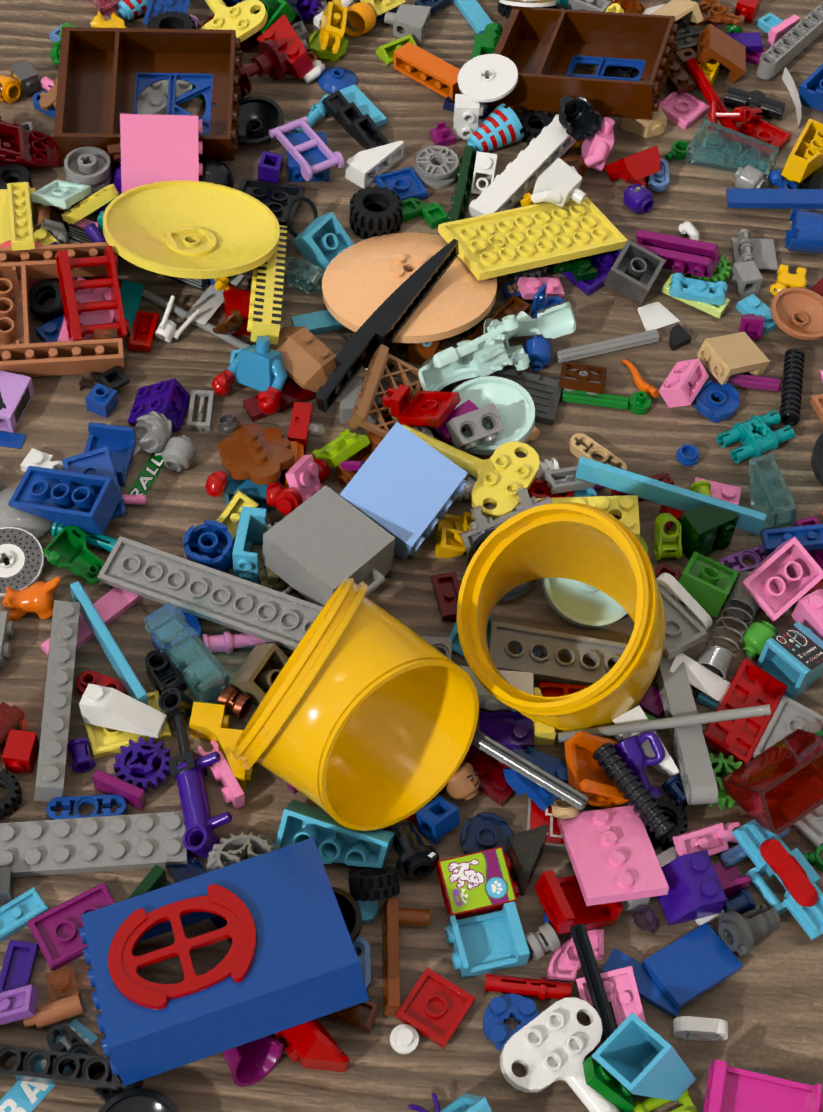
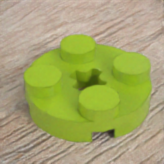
[309,30,348,62]

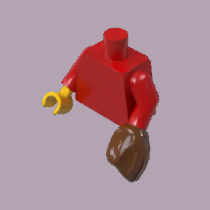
[212,277,251,337]

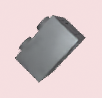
[603,239,666,304]

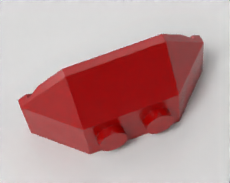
[271,1019,350,1072]

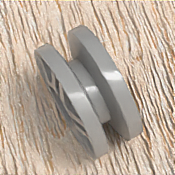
[415,145,459,189]

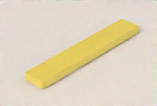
[7,182,35,251]

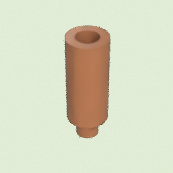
[23,993,83,1029]

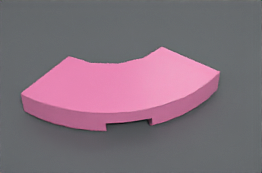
[546,929,604,984]

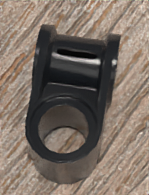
[145,650,188,695]

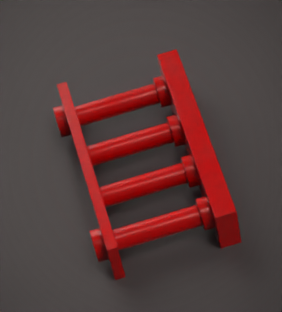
[55,246,129,341]

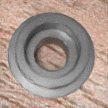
[217,413,240,434]

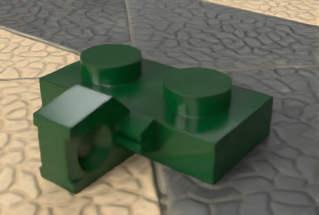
[552,257,597,282]

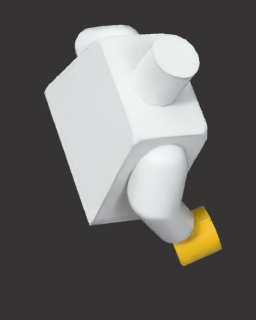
[520,158,587,207]

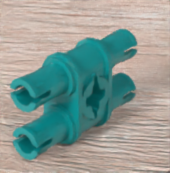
[717,410,795,464]

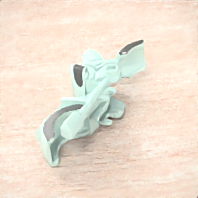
[418,301,576,391]

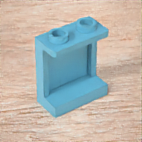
[232,506,267,584]
[444,901,530,979]

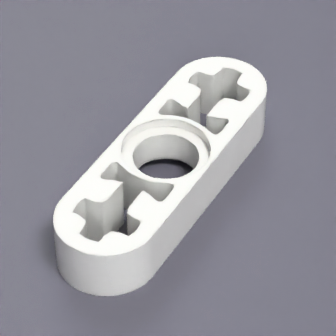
[656,573,712,631]

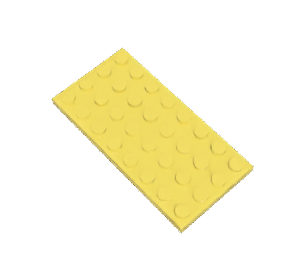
[438,196,628,281]

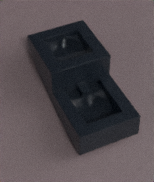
[90,366,130,390]

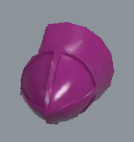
[222,1036,283,1087]

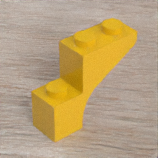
[189,702,253,791]

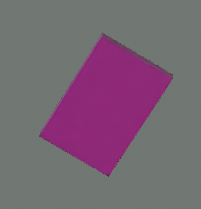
[27,882,115,972]

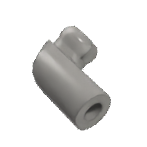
[41,218,69,244]

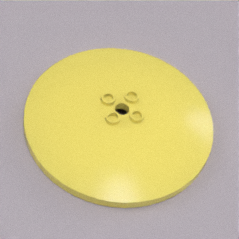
[103,180,280,279]

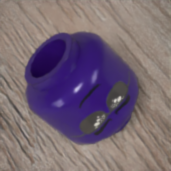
[623,183,654,215]

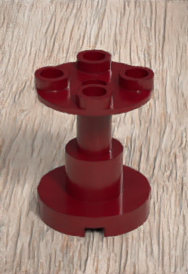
[239,39,288,96]

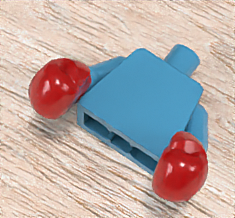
[212,336,287,415]
[205,471,285,512]

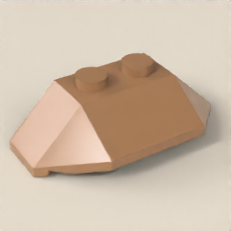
[270,327,337,393]

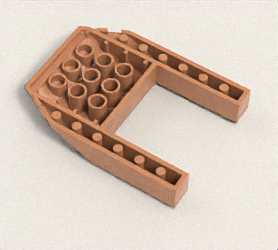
[0,242,125,377]

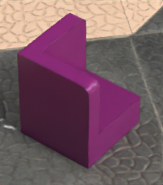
[713,863,751,898]

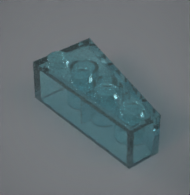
[685,120,779,178]
[144,602,230,703]

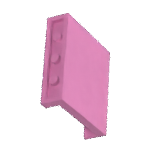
[120,113,203,194]

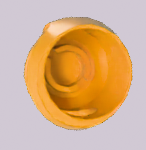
[344,1,376,36]

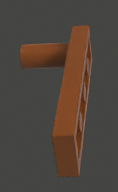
[382,897,430,1017]

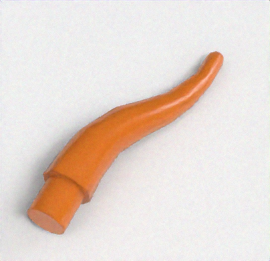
[622,359,660,398]

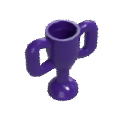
[602,731,665,799]

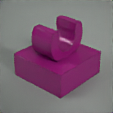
[429,121,456,146]
[738,314,764,340]

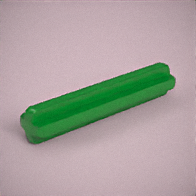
[562,389,629,410]

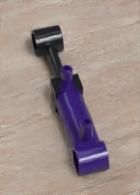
[158,687,233,859]

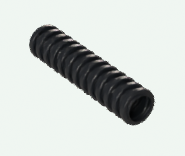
[780,348,805,426]
[592,743,675,840]

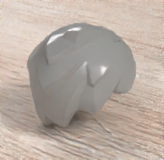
[135,411,172,453]

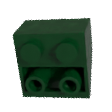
[680,504,739,560]

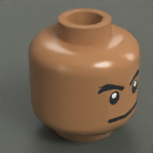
[445,761,481,802]

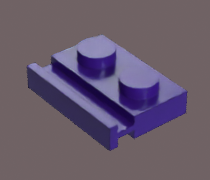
[479,712,534,750]

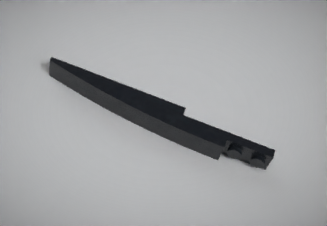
[315,239,459,413]

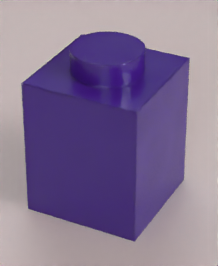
[258,151,283,183]

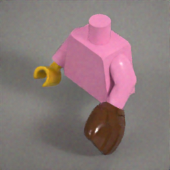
[561,117,615,178]

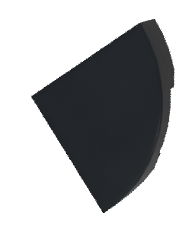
[669,323,692,351]

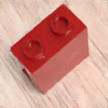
[534,870,623,935]

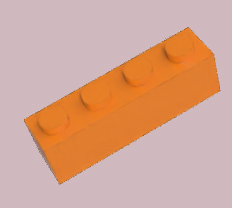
[393,42,462,101]

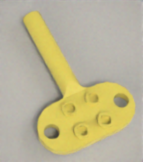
[200,0,268,42]
[402,424,540,519]

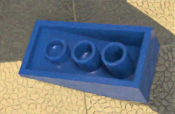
[8,466,122,535]

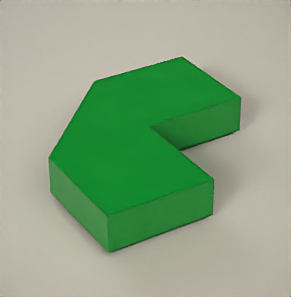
[402,198,449,229]

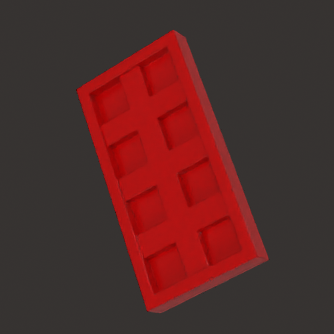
[703,658,788,767]

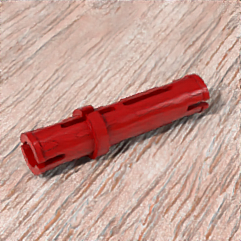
[485,973,572,1001]

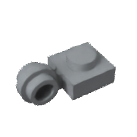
[291,20,310,51]

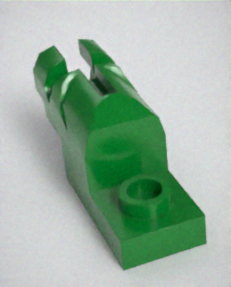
[472,23,503,59]

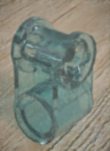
[284,256,324,294]

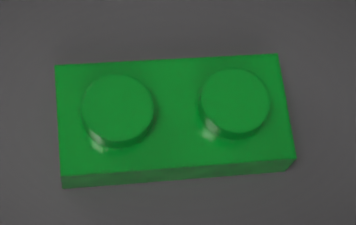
[582,1056,635,1112]

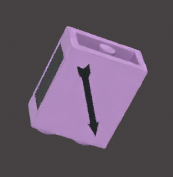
[0,370,34,433]

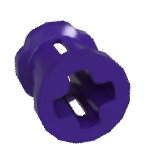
[67,737,96,773]

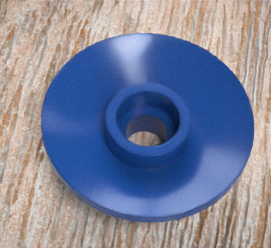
[318,67,357,94]

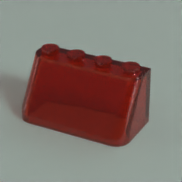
[722,729,823,834]

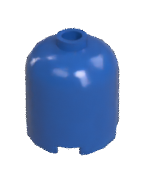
[785,209,823,254]

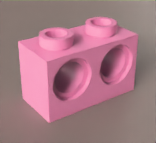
[659,359,709,408]

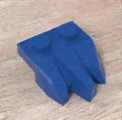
[503,746,568,812]

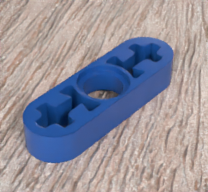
[46,794,127,820]

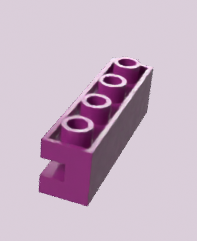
[636,229,721,278]

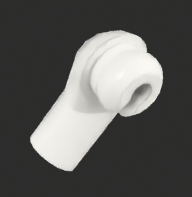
[303,60,325,84]

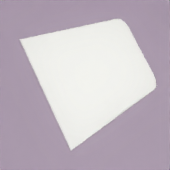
[637,302,680,331]

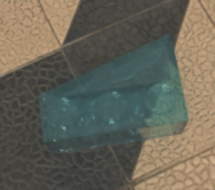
[748,453,797,536]

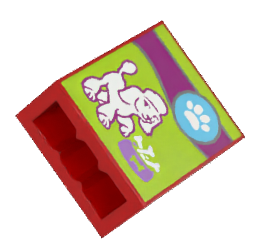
[435,847,519,920]

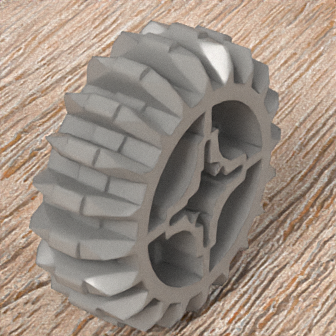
[207,831,278,872]

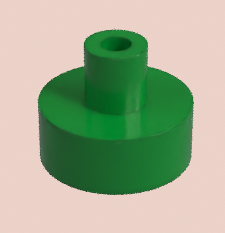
[628,391,652,415]

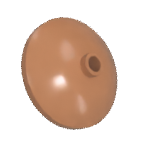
[770,287,823,340]

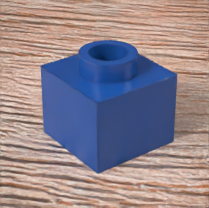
[85,383,119,418]

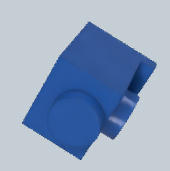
[416,796,460,845]

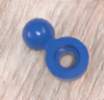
[768,170,799,189]

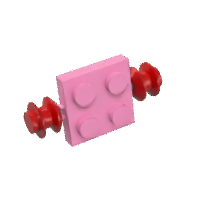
[275,454,330,515]

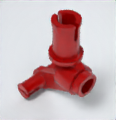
[708,100,762,129]

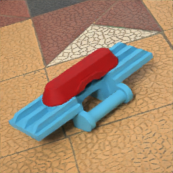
[732,815,823,940]

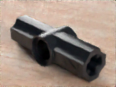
[723,86,786,121]

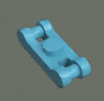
[669,273,728,305]

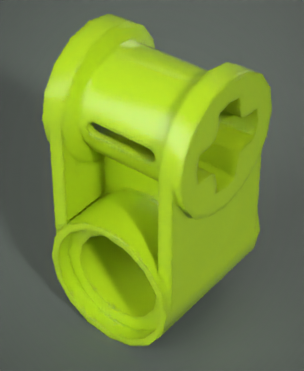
[653,513,682,561]

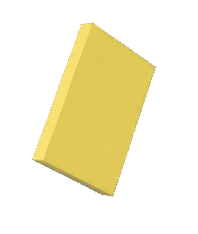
[85,690,172,759]

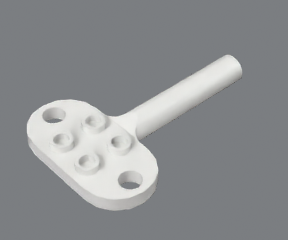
[500,997,620,1112]

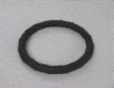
[286,196,318,238]

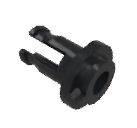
[392,820,439,881]

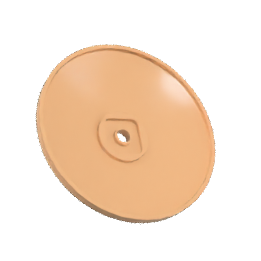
[322,232,497,343]

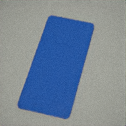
[0,431,26,449]

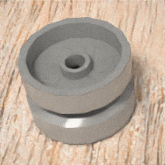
[64,146,113,199]

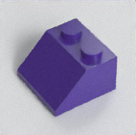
[657,850,727,926]

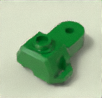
[43,525,105,584]

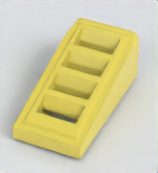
[531,687,556,745]

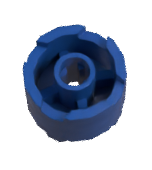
[183,520,234,572]

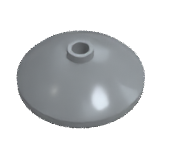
[0,485,54,541]

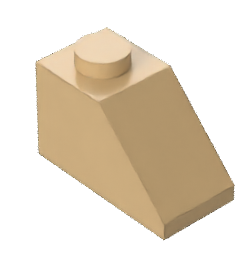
[619,106,668,138]

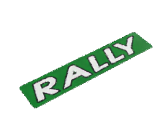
[127,450,165,506]

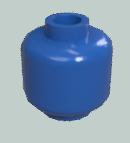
[523,335,552,371]

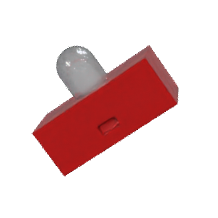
[287,402,325,454]

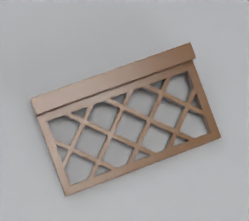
[347,344,421,438]

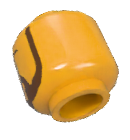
[0,75,21,104]

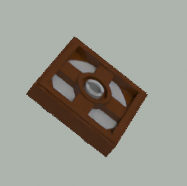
[559,361,607,395]

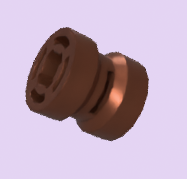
[217,685,253,720]

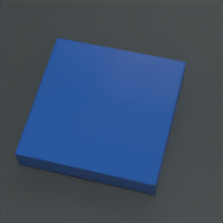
[374,166,428,201]

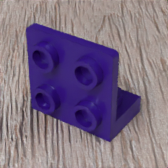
[128,378,190,432]

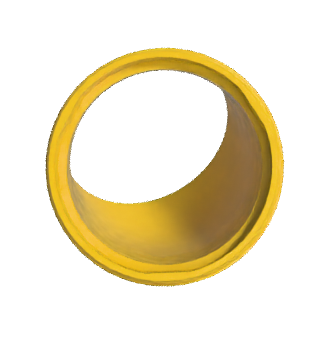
[457,502,666,731]
[232,577,479,831]

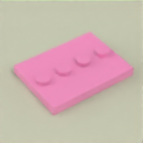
[557,806,669,906]

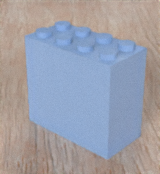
[340,422,468,561]

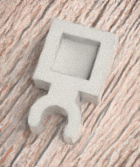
[20,448,65,472]

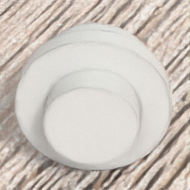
[390,1024,419,1054]

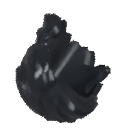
[559,96,603,141]

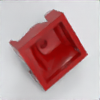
[604,145,661,186]

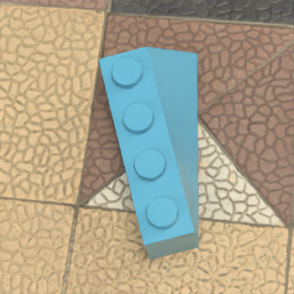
[275,800,395,868]

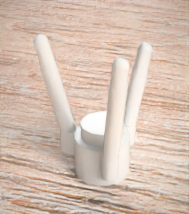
[155,295,201,343]

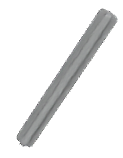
[555,329,660,363]

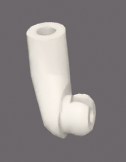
[678,221,700,241]

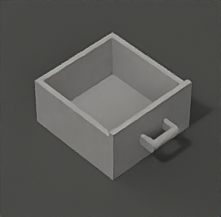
[262,485,396,607]

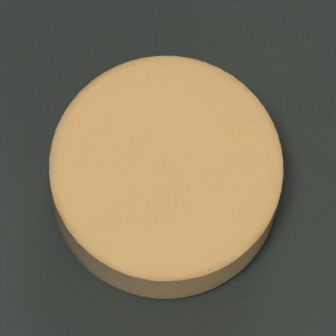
[552,799,579,819]

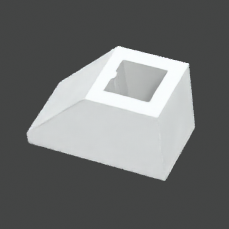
[471,151,498,195]

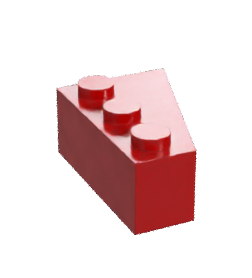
[256,14,314,80]

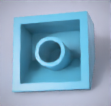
[292,212,354,270]

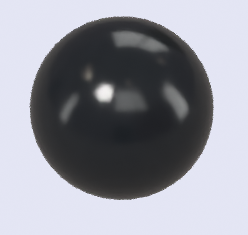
[199,158,234,188]

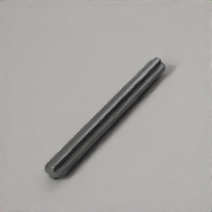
[471,729,589,810]

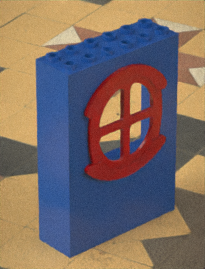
[79,837,369,1086]

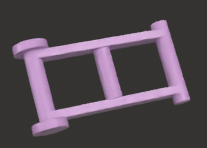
[269,117,345,181]

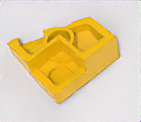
[435,511,474,558]

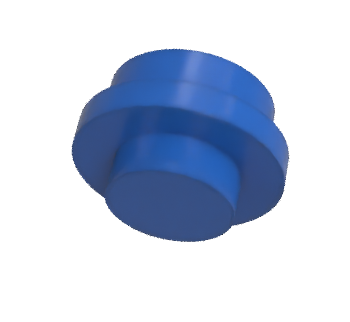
[676,444,699,466]

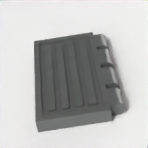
[471,366,562,426]

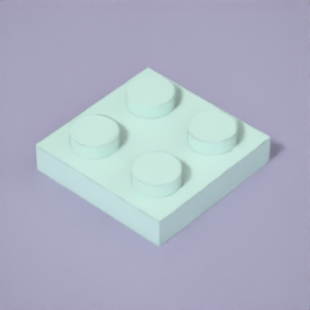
[31,180,92,210]

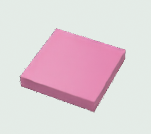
[659,91,710,130]

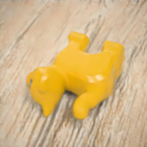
[90,11,127,28]
[769,264,807,297]

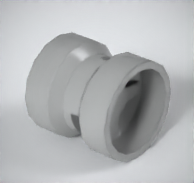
[525,922,561,961]

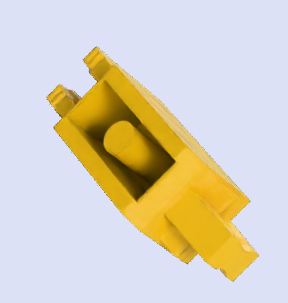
[319,0,348,54]

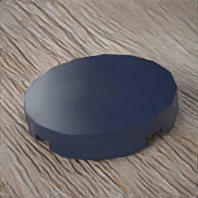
[460,812,514,855]

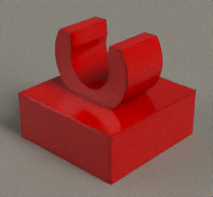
[382,384,410,418]

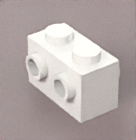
[453,94,483,140]

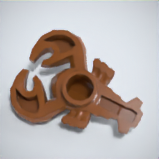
[689,0,745,27]

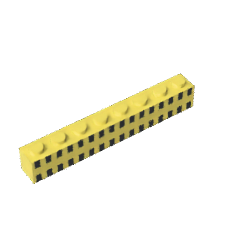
[247,225,288,345]

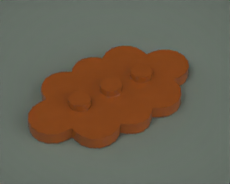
[218,424,295,485]

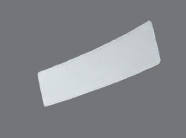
[782,67,802,128]

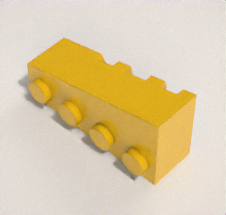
[781,118,823,183]

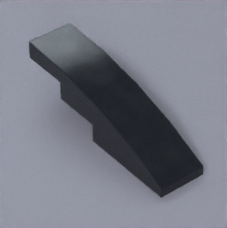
[322,90,390,150]

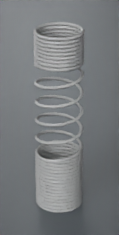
[697,571,759,680]

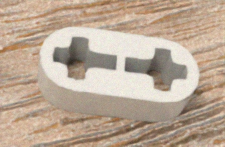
[673,1016,728,1042]

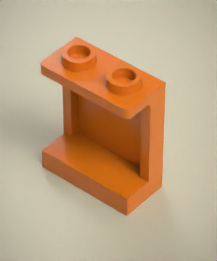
[564,731,628,809]

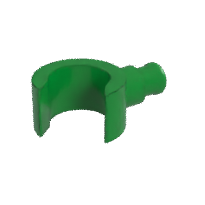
[665,140,688,160]
[802,845,823,872]

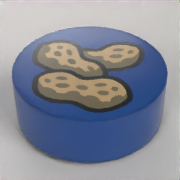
[503,281,522,300]

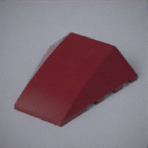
[0,116,61,168]

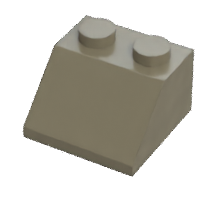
[229,643,289,706]

